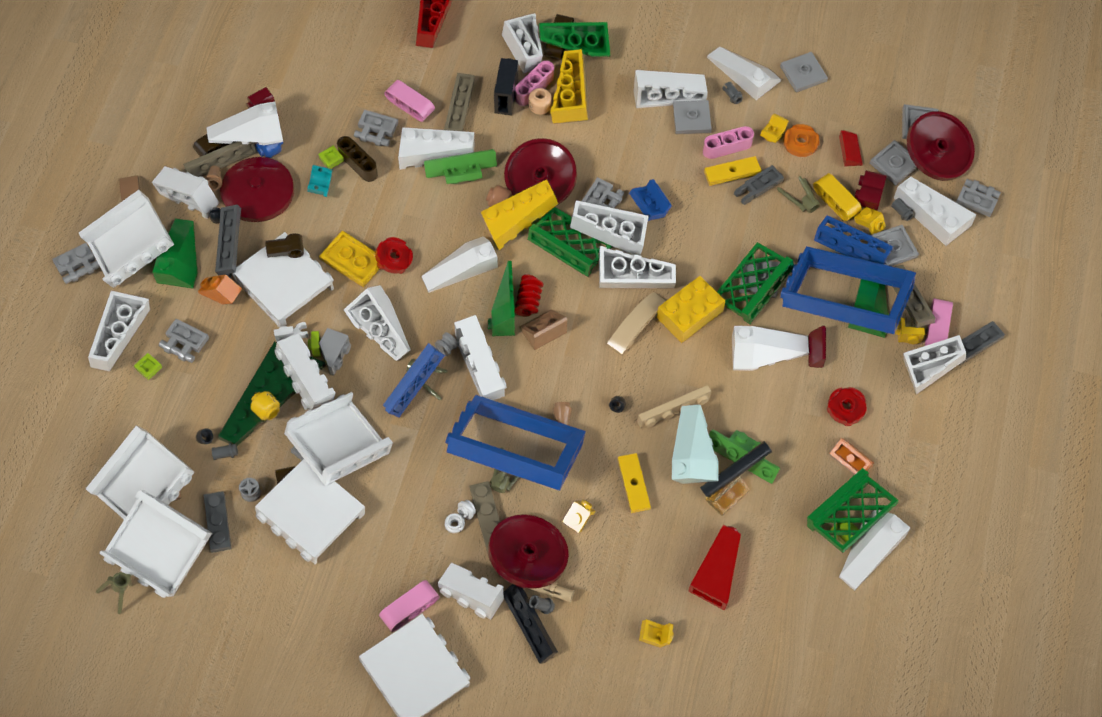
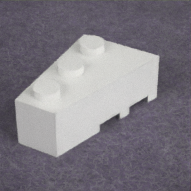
[903,335,966,394]

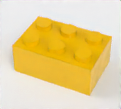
[656,276,725,344]

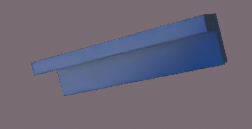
[814,215,894,265]
[383,343,445,418]

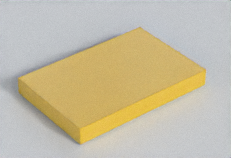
[319,230,379,288]

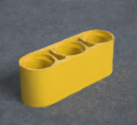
[813,173,862,221]

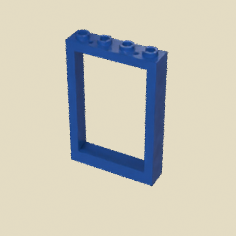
[780,246,916,334]
[445,395,586,491]

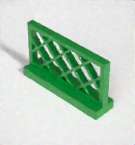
[527,207,613,277]
[717,242,794,324]
[807,468,899,553]

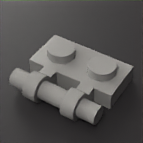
[354,110,398,147]
[582,177,624,208]
[956,179,1001,217]
[52,243,100,284]
[159,319,209,363]

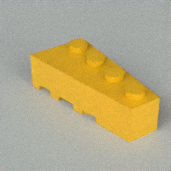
[550,49,588,124]
[481,180,558,250]

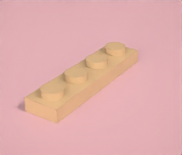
[637,385,711,429]

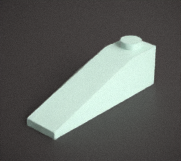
[672,404,718,484]

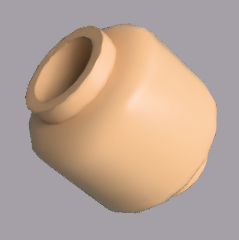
[529,88,552,115]

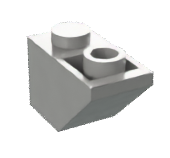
[319,328,351,376]

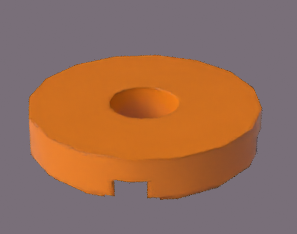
[783,124,820,157]

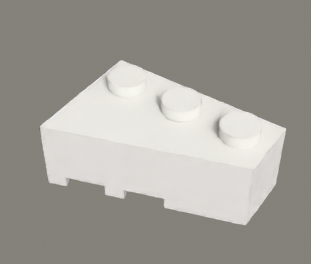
[502,13,543,73]
[152,167,220,219]
[438,563,504,620]

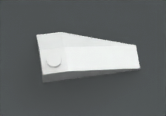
[207,102,283,145]
[344,285,411,361]

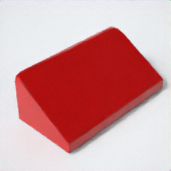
[839,130,863,167]

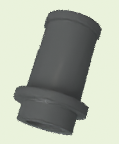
[722,82,743,104]
[891,198,914,221]
[212,443,238,460]
[529,595,555,614]

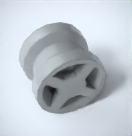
[435,332,459,357]
[239,478,261,502]

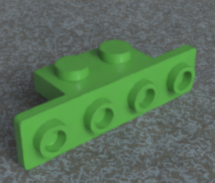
[424,149,497,184]
[709,429,780,484]

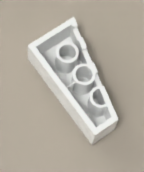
[634,70,708,108]
[398,127,475,170]
[894,177,976,246]
[570,200,648,256]
[599,246,676,288]
[88,291,150,371]
[454,315,507,400]
[275,333,335,410]

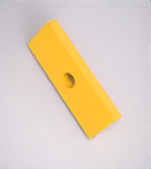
[704,156,761,186]
[617,453,651,513]

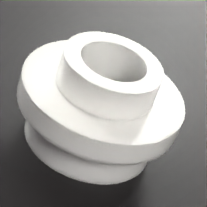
[457,500,476,520]
[445,514,465,533]

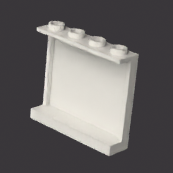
[79,190,174,288]
[232,232,334,328]
[284,392,393,486]
[86,426,194,519]
[255,459,365,564]
[100,490,212,598]
[359,614,471,717]

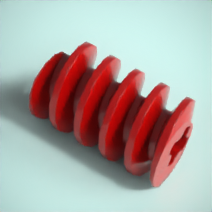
[514,274,544,317]

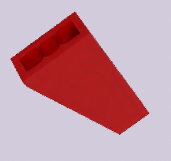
[688,525,741,611]

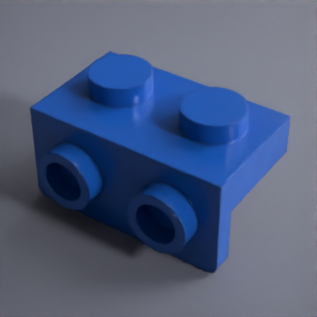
[629,179,672,221]

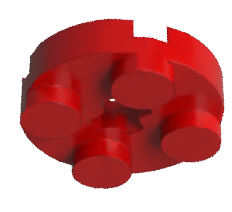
[375,237,413,274]
[827,387,867,427]

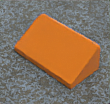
[829,438,874,474]

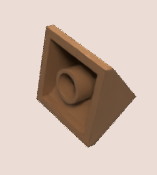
[520,310,567,350]

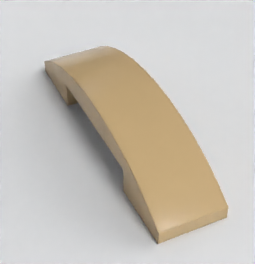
[607,292,666,355]

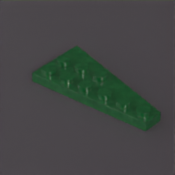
[218,341,326,446]

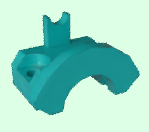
[307,165,333,197]

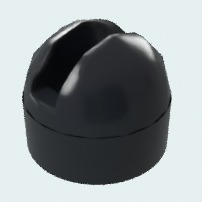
[209,207,221,224]
[609,396,626,413]
[196,428,213,445]

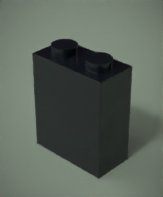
[494,58,519,116]

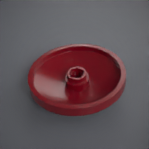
[907,111,975,181]
[504,138,577,206]
[220,157,294,222]
[488,514,569,589]

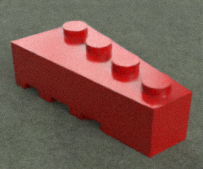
[416,0,453,48]

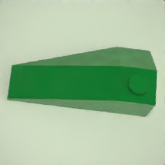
[539,22,611,57]
[153,218,198,289]
[488,261,515,336]
[848,279,889,338]

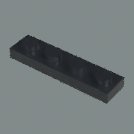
[503,584,558,664]

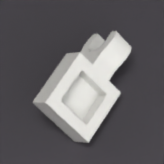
[274,322,309,342]

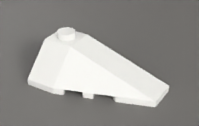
[707,46,781,100]
[422,236,498,293]
[732,326,809,371]
[839,510,910,591]

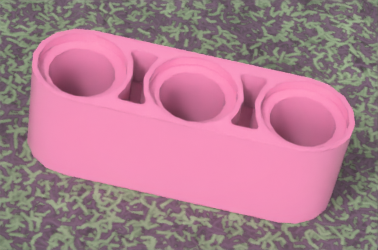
[515,61,554,106]
[384,80,435,122]
[703,126,754,159]
[925,298,953,346]
[379,580,440,632]

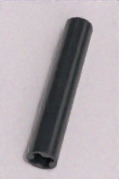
[700,441,772,498]

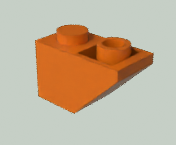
[198,274,242,305]

